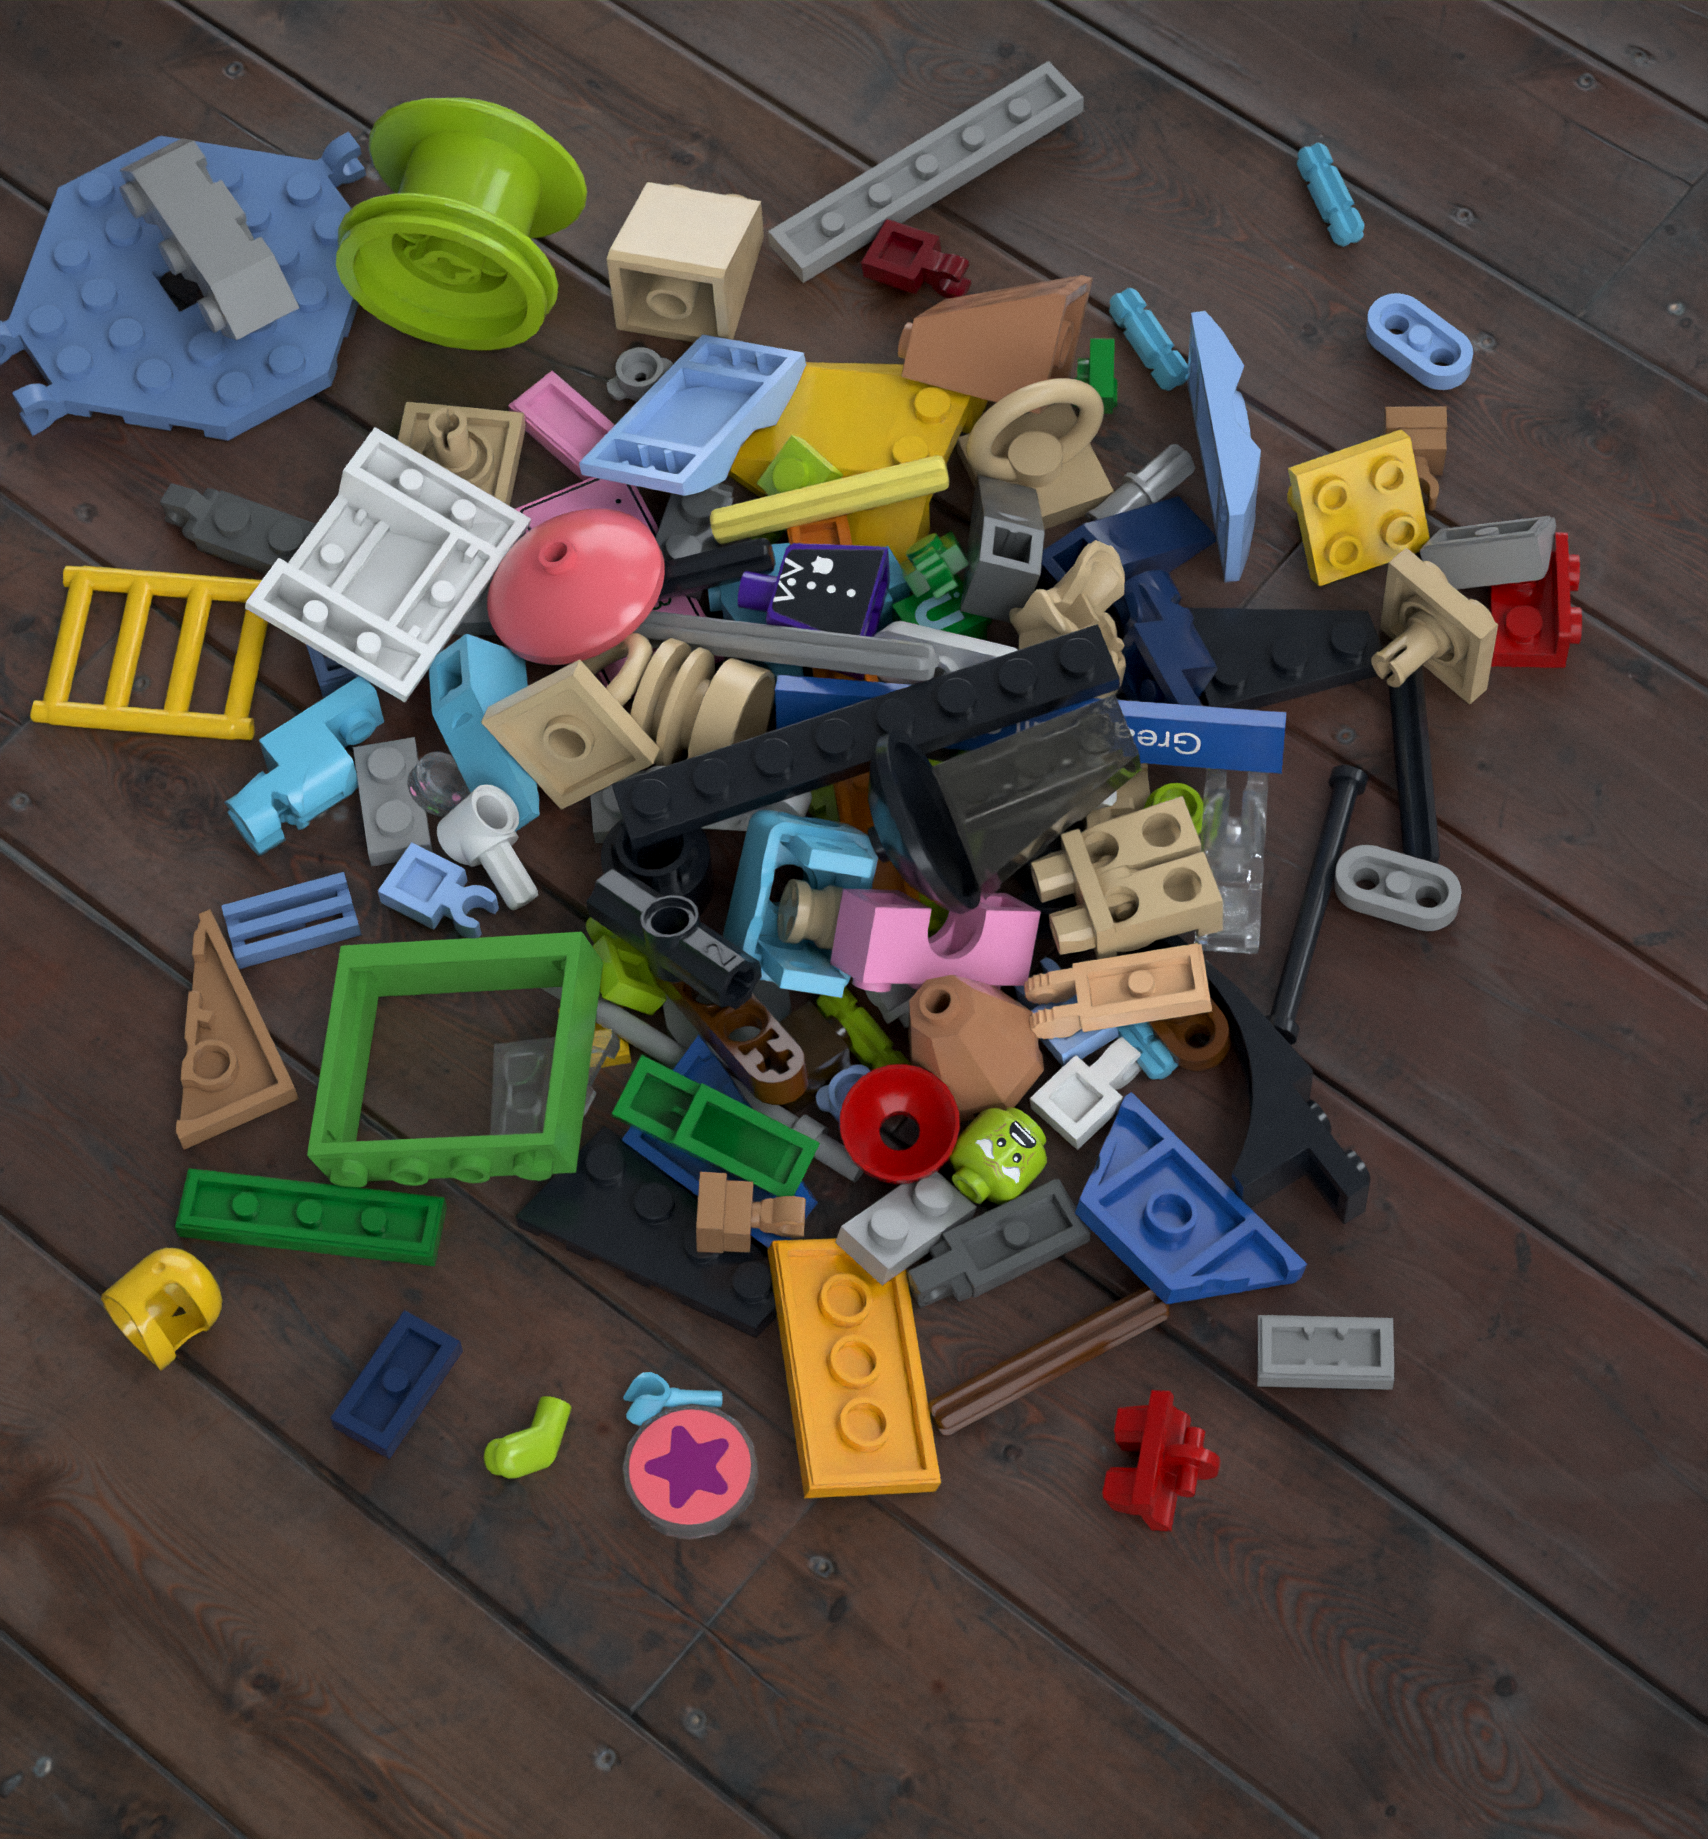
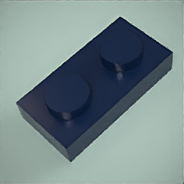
[330,1310,463,1460]

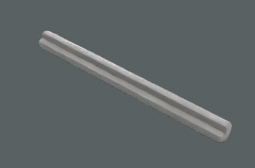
[634,611,939,682]

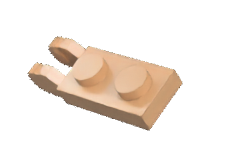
[1024,943,1212,1040]

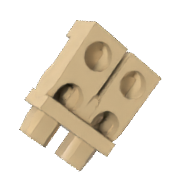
[1031,796,1223,959]

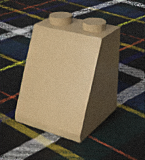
[607,182,764,343]

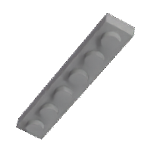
[768,61,1084,283]

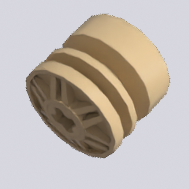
[630,638,775,768]

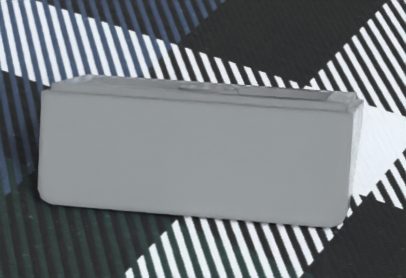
[1420,516,1556,590]

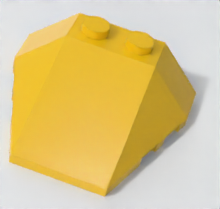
[728,362,988,565]

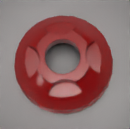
[840,1064,960,1184]

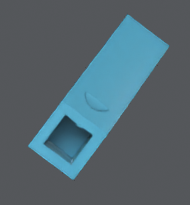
[429,634,540,832]

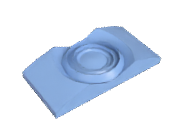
[1187,311,1261,582]
[579,334,806,496]

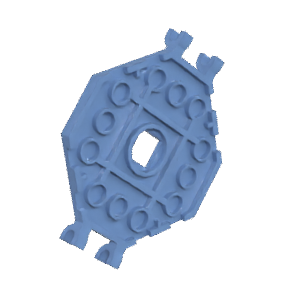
[0,132,366,440]

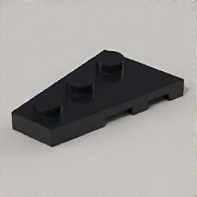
[1183,607,1383,710]

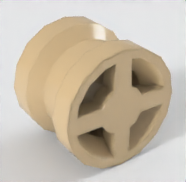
[777,879,844,950]

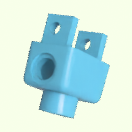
[723,810,878,998]

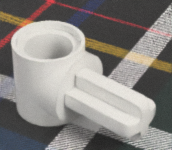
[437,784,538,910]

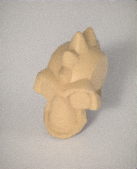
[1009,540,1126,699]

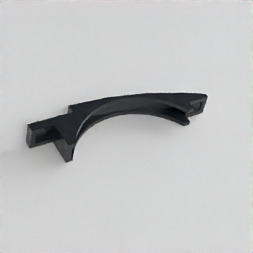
[1006,830,1371,1224]

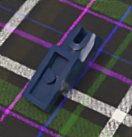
[1111,569,1218,706]

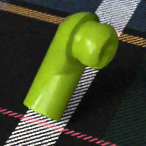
[483,1396,572,1479]

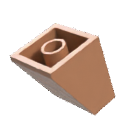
[898,275,1093,414]

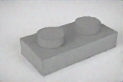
[353,737,433,866]
[835,1172,976,1285]

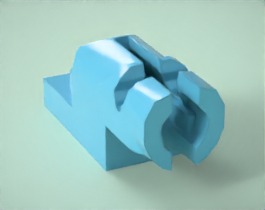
[224,676,384,857]

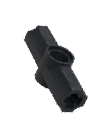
[586,869,762,1010]

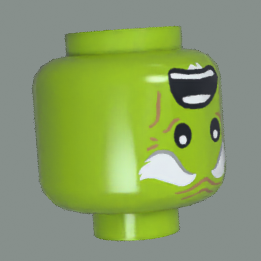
[950,1107,1047,1205]

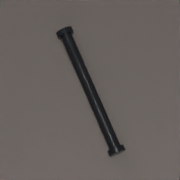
[1265,765,1368,1045]

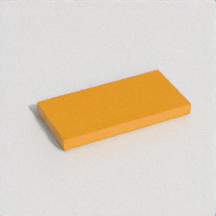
[767,1238,941,1498]

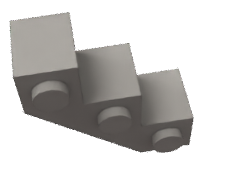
[119,139,300,340]

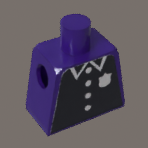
[737,543,890,680]

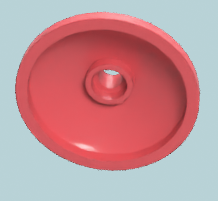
[487,508,665,665]

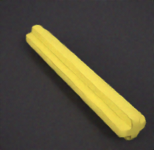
[710,455,949,544]

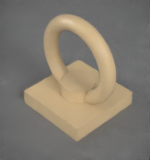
[957,378,1114,530]
[481,632,660,810]

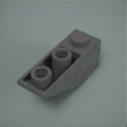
[960,475,1045,623]

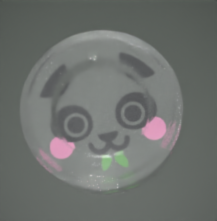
[407,752,470,817]

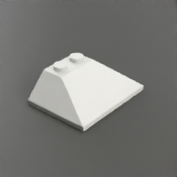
[245,427,531,702]

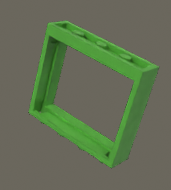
[307,932,603,1188]

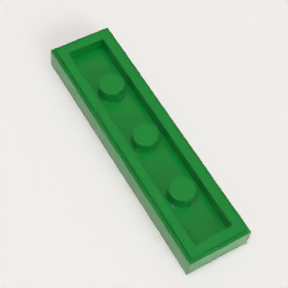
[175,1168,447,1267]

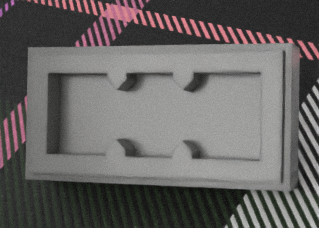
[1257,1315,1394,1390]

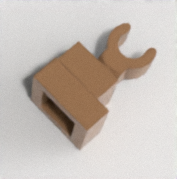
[1382,406,1447,511]
[696,1172,806,1253]

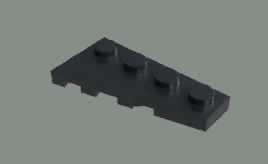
[515,1125,777,1338]

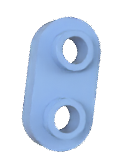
[1366,293,1473,390]

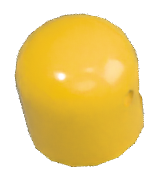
[101,1248,222,1371]

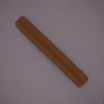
[928,1285,1170,1435]

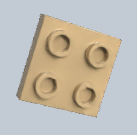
[398,402,526,506]
[1371,548,1498,705]

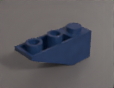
[1034,496,1217,613]

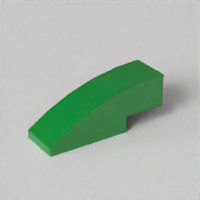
[611,1055,820,1197]

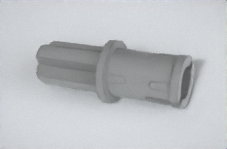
[1085,444,1196,523]

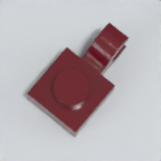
[861,219,972,299]

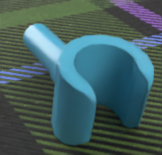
[623,1372,723,1426]

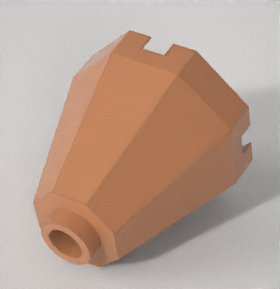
[908,974,1044,1122]

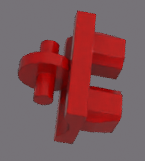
[1102,1390,1221,1532]

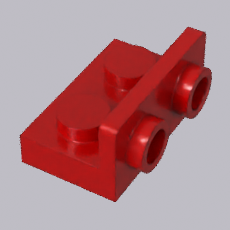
[1488,532,1582,668]

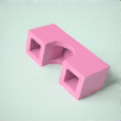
[830,889,1041,992]

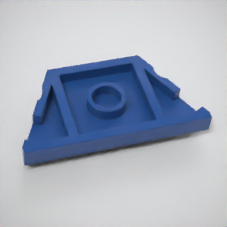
[1075,1092,1307,1304]

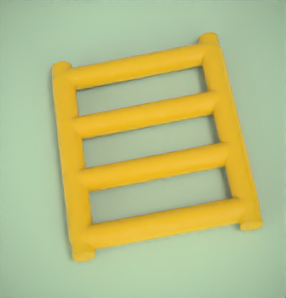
[30,565,268,740]

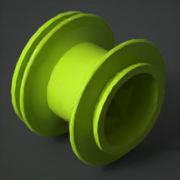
[336,97,587,350]

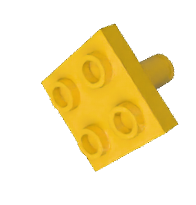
[1287,430,1430,586]

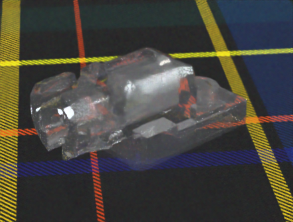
[1194,768,1269,954]

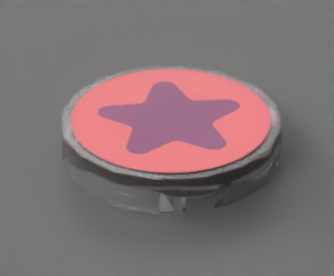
[622,1404,759,1540]

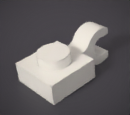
[1030,1037,1141,1150]

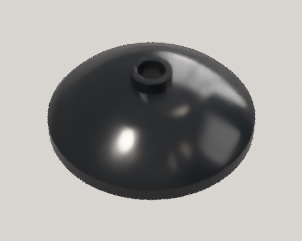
[868,730,981,914]

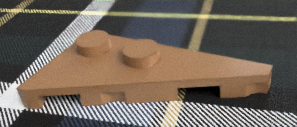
[176,909,299,1150]

